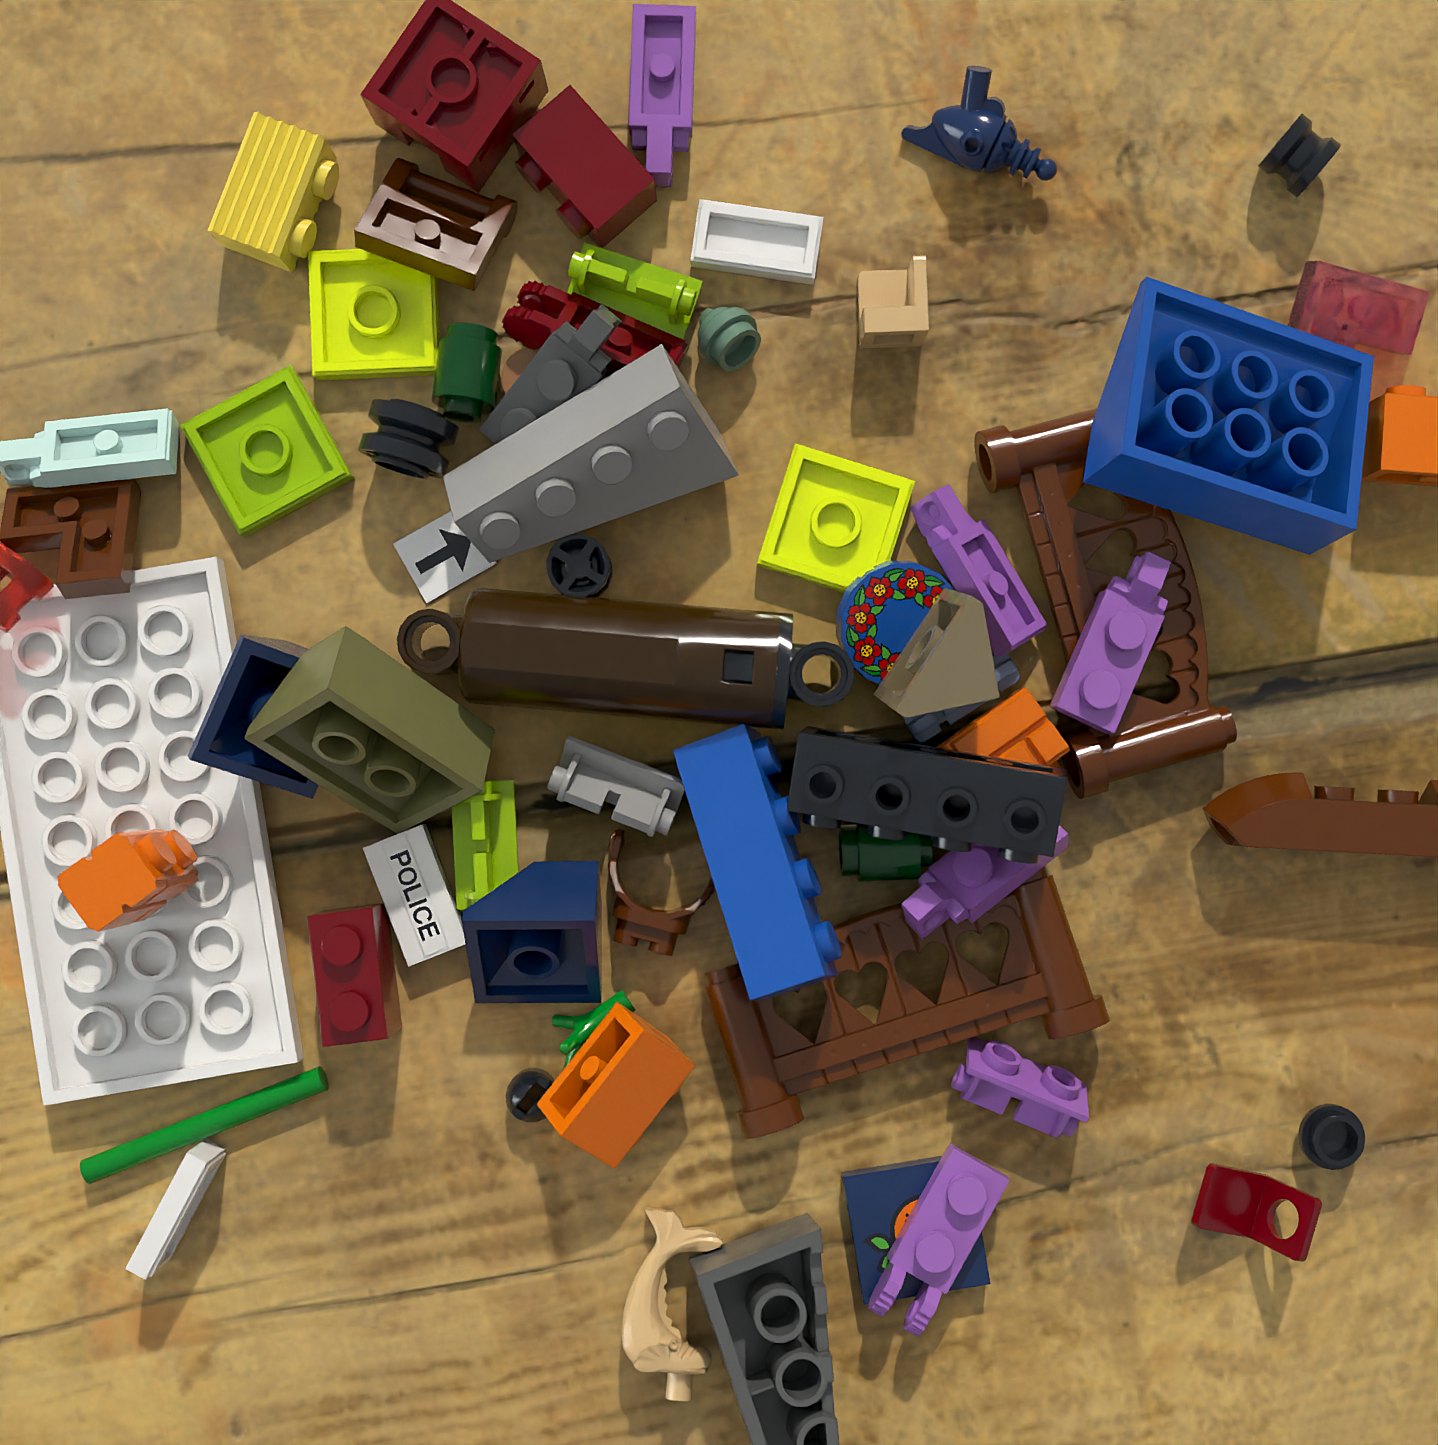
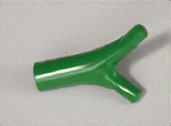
[552,989,636,1071]

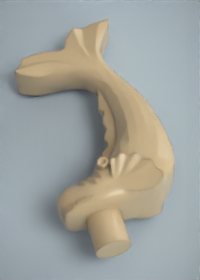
[621,1207,723,1401]

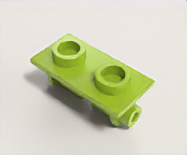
[567,242,703,340]
[452,780,519,910]

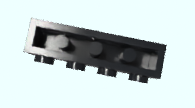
[787,726,1067,864]

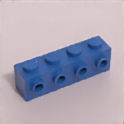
[673,724,841,1000]

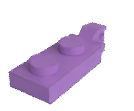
[628,4,696,187]
[910,484,1047,658]
[1050,551,1171,734]
[902,825,1069,939]

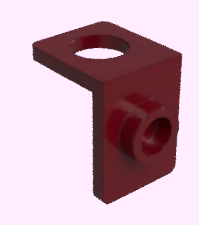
[1191,1163,1322,1262]

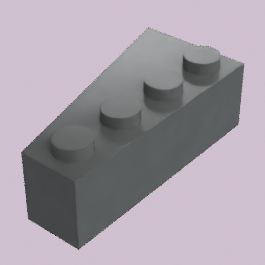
[689,1213,839,1445]

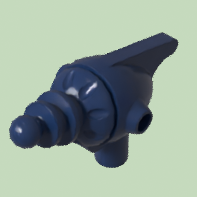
[901,66,1057,181]

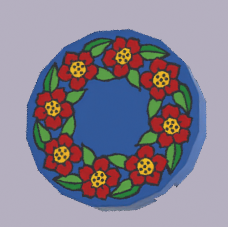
[836,561,955,684]

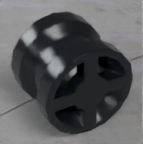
[1258,113,1341,198]
[546,534,613,598]

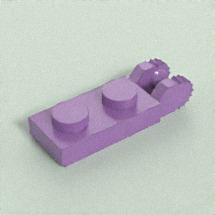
[868,1143,1010,1337]

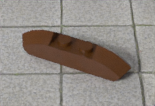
[1202,773,1438,857]

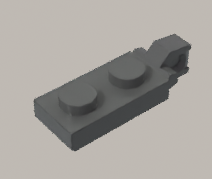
[479,304,622,444]

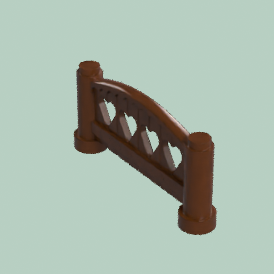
[974,408,1237,799]
[704,866,1110,1139]

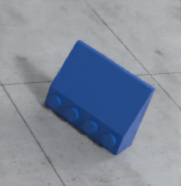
[1083,277,1374,555]

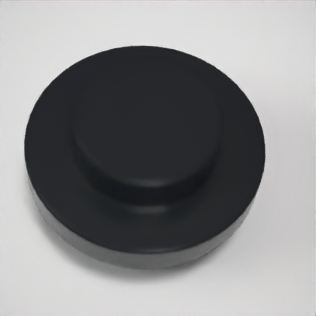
[1298,1104,1365,1170]

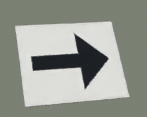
[393,511,497,603]

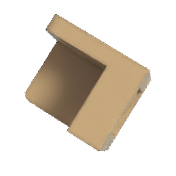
[857,255,929,349]

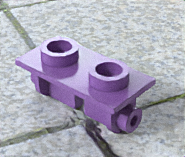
[951,1037,1089,1138]

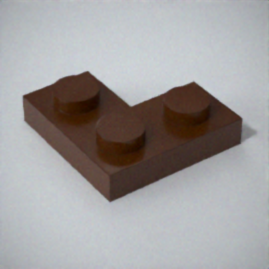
[0,479,141,599]

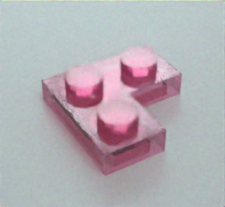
[1287,261,1430,355]

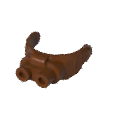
[608,829,715,956]

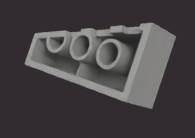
[443,344,739,563]

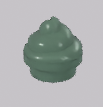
[697,306,761,371]

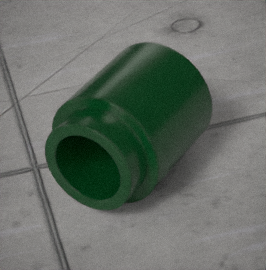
[432,323,502,423]
[839,823,932,882]

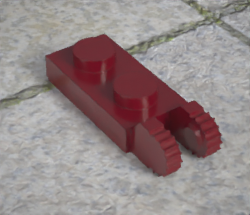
[501,280,688,376]

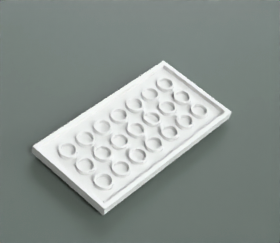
[0,557,304,1106]

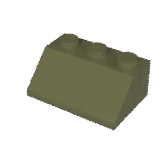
[244,626,495,834]

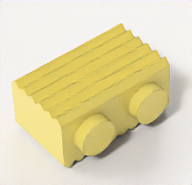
[208,112,340,272]

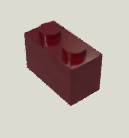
[512,85,657,248]
[307,903,402,1047]

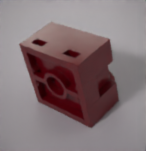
[360,0,549,193]

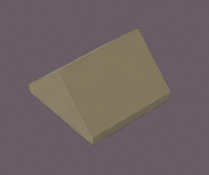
[873,588,1000,718]

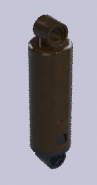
[397,588,855,730]

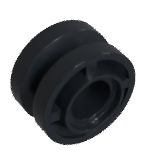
[358,399,459,479]

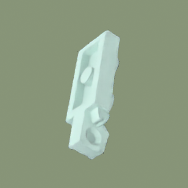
[0,408,179,488]

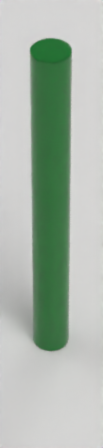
[80,1066,329,1184]

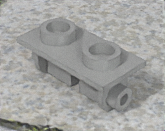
[547,735,685,837]

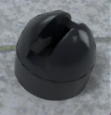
[506,1068,555,1122]

